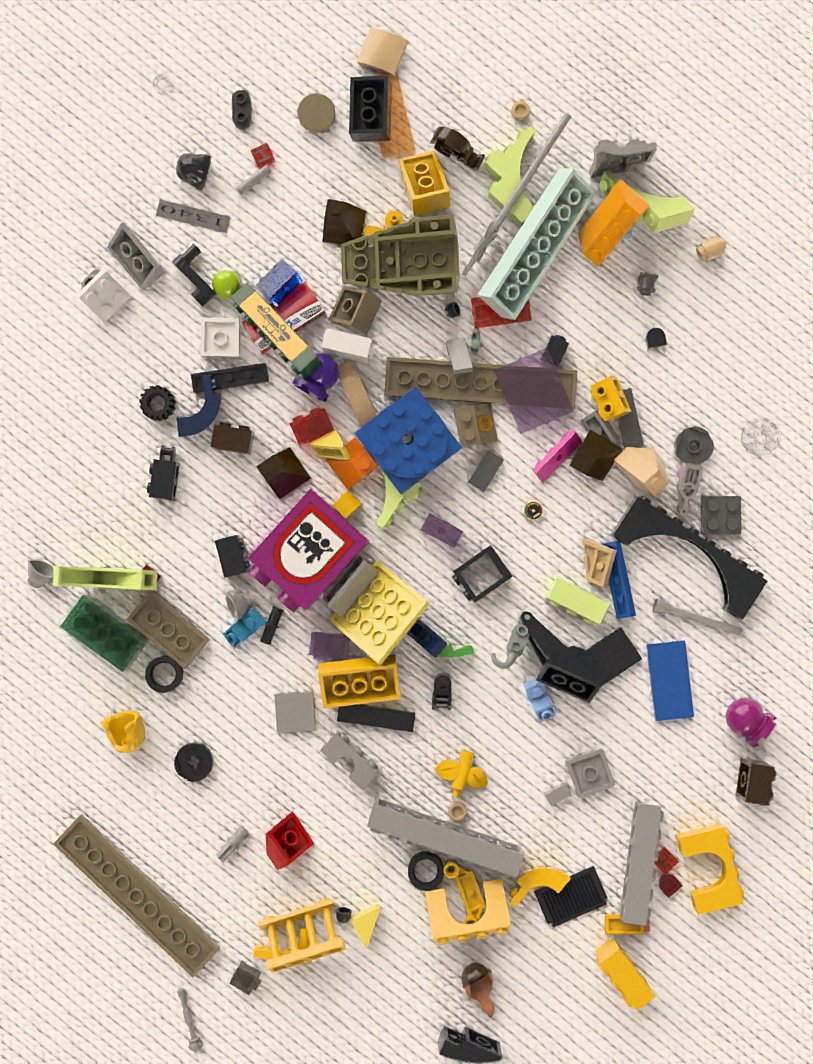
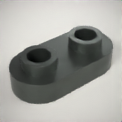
[232,90,252,130]

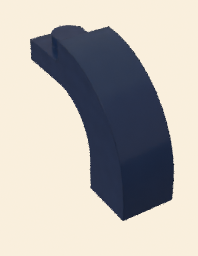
[176,375,222,437]
[406,618,448,658]

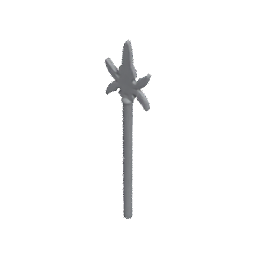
[462,113,571,276]

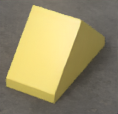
[310,429,351,460]
[352,904,380,947]

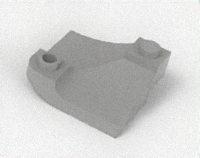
[589,139,657,178]

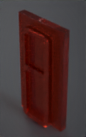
[471,297,531,329]

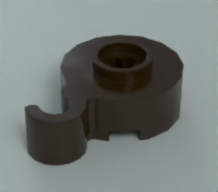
[430,126,485,171]

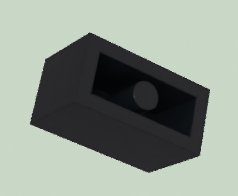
[215,535,251,578]

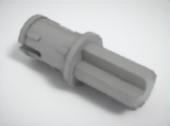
[216,826,250,862]

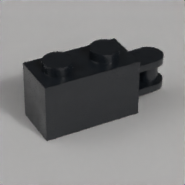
[147,445,180,501]

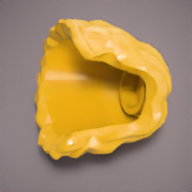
[101,710,145,754]

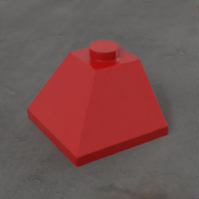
[265,811,314,870]

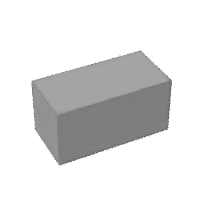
[544,782,572,806]

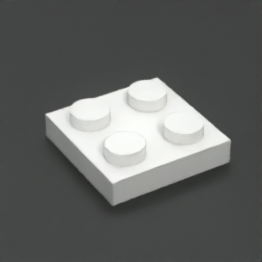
[76,268,131,323]
[200,318,240,358]

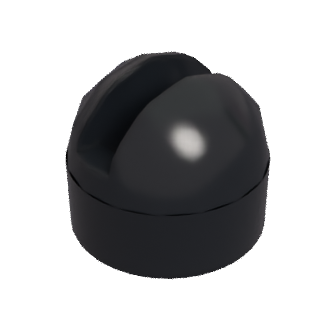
[444,301,461,318]
[336,907,352,924]

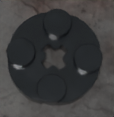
[174,742,214,782]

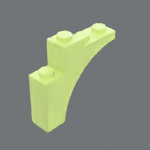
[484,126,536,228]
[598,170,695,233]
[363,446,422,529]
[53,566,158,590]

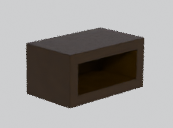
[210,422,254,455]

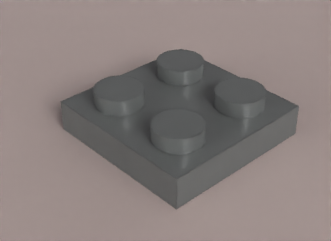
[701,496,741,534]

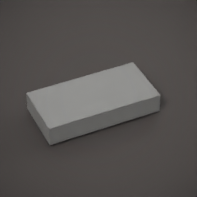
[446,338,473,374]

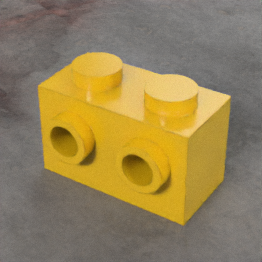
[590,376,631,421]

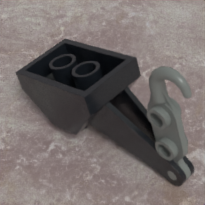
[491,611,605,704]

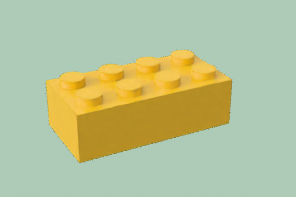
[318,654,401,708]

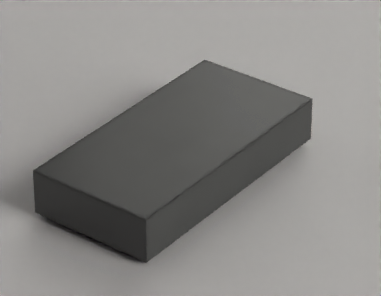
[468,450,504,492]

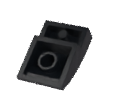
[438,1025,503,1063]

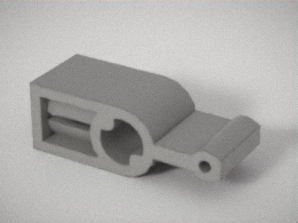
[677,462,703,516]

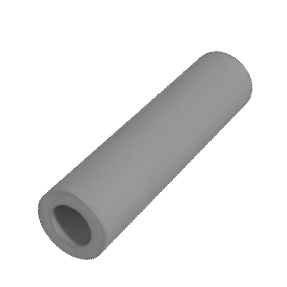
[236,165,272,195]

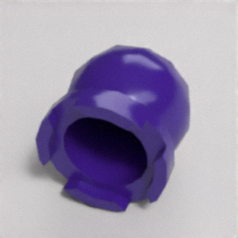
[292,353,340,402]

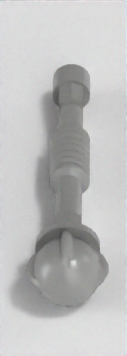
[177,988,203,1052]

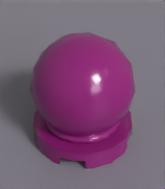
[725,698,777,748]

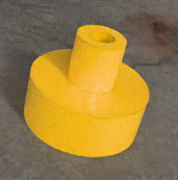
[385,211,404,229]

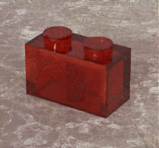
[289,407,334,446]

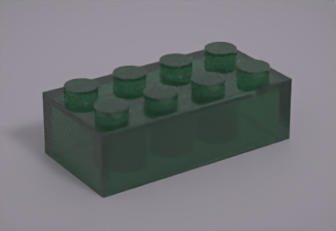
[60,594,149,672]

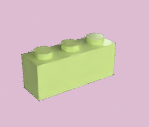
[546,577,610,626]

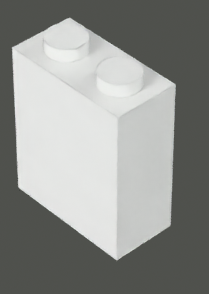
[322,328,375,364]

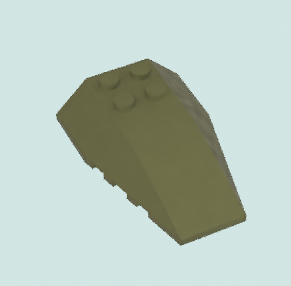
[341,214,460,296]

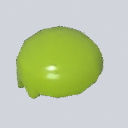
[212,270,243,300]

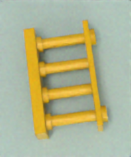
[258,899,347,973]

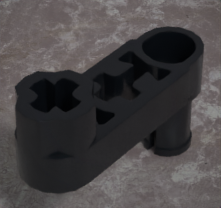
[172,243,216,307]

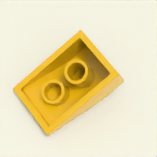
[398,150,450,216]

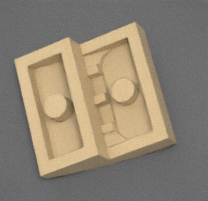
[357,27,408,76]

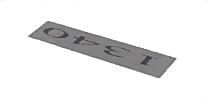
[156,199,231,233]

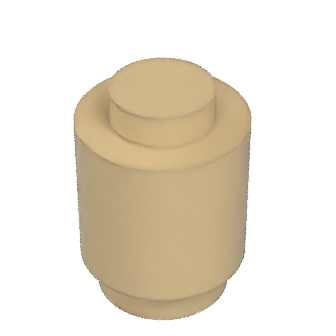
[696,236,727,262]

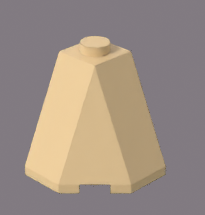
[613,447,669,497]

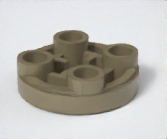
[297,93,336,133]

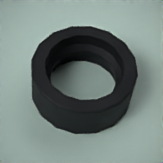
[145,655,184,693]
[408,851,444,891]

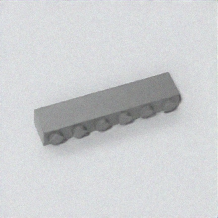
[619,802,664,926]

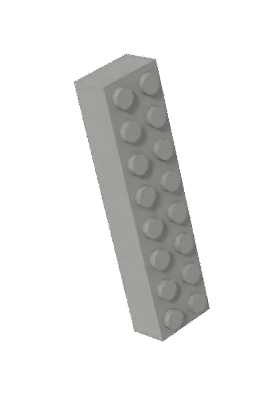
[367,797,524,878]

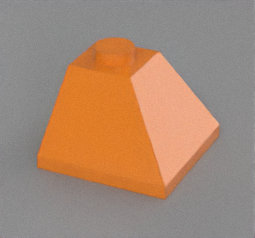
[326,437,378,490]

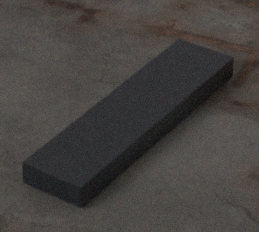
[191,363,269,394]
[337,704,416,732]

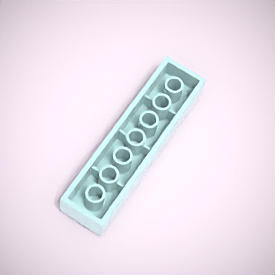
[478,168,596,320]

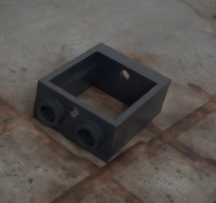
[452,545,513,603]

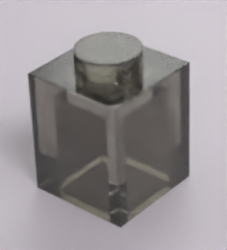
[229,960,262,995]

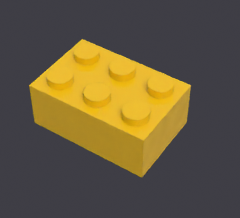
[595,938,656,1011]

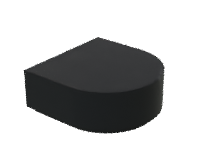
[645,328,667,349]

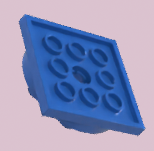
[354,386,463,495]

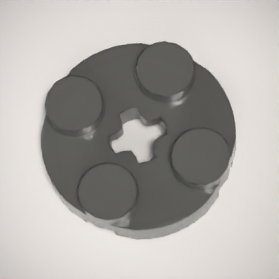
[674,426,714,465]

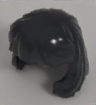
[176,153,212,191]

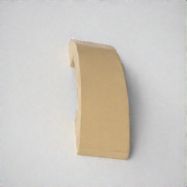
[338,360,377,427]

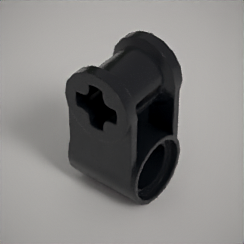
[432,672,452,711]

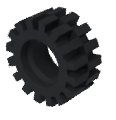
[139,385,176,421]

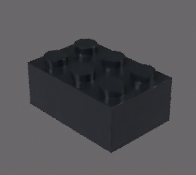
[349,76,392,142]

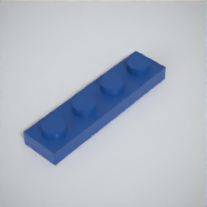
[602,540,636,619]

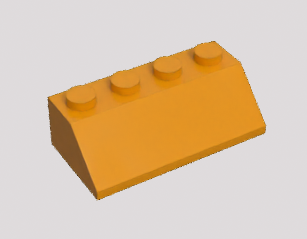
[578,179,650,267]

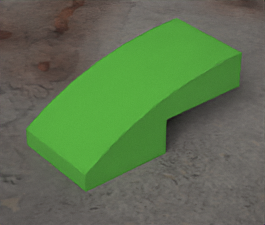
[438,644,474,657]

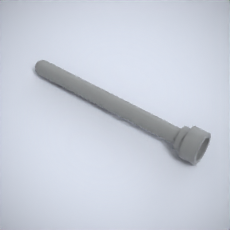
[652,598,742,635]

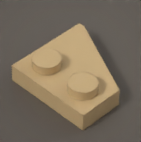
[581,538,617,587]

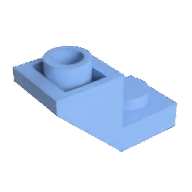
[523,678,557,723]

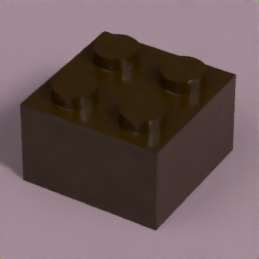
[735,757,776,806]

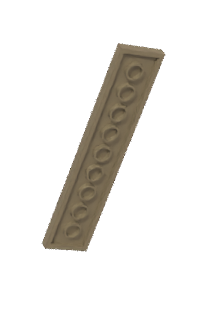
[384,357,578,409]
[53,814,220,978]

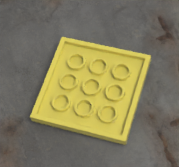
[329,560,430,665]

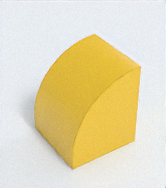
[332,490,363,520]

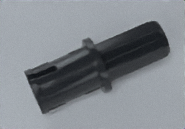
[260,606,284,645]

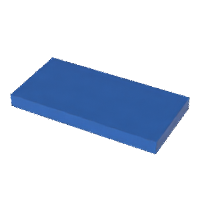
[646,640,694,721]

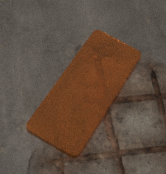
[376,72,415,159]

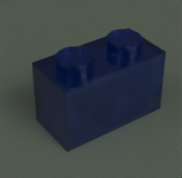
[255,259,303,307]

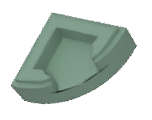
[470,332,480,352]

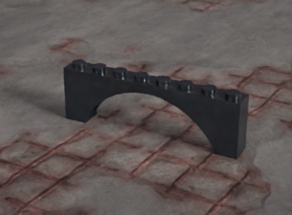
[610,496,768,620]

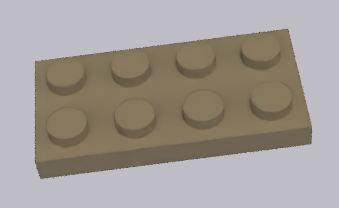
[126,590,210,669]

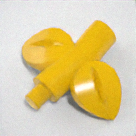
[435,749,488,798]

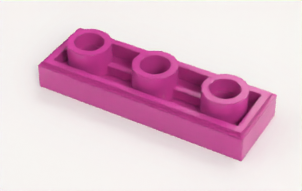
[532,429,582,483]

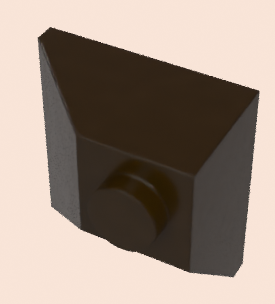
[322,199,366,245]
[569,429,623,481]
[256,447,311,499]

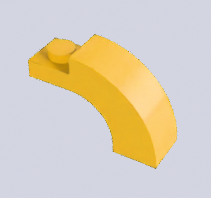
[509,867,571,907]

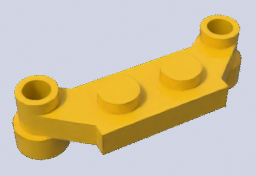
[444,860,486,925]

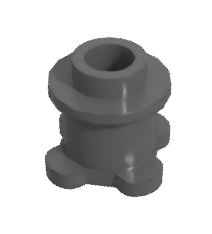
[637,272,659,296]

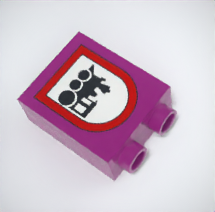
[248,488,370,613]

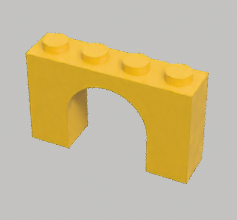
[675,823,744,915]
[425,879,511,945]

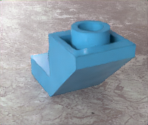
[223,607,266,649]

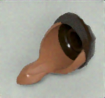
[461,962,495,1018]

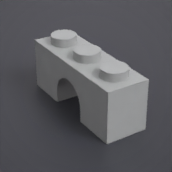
[320,731,379,791]

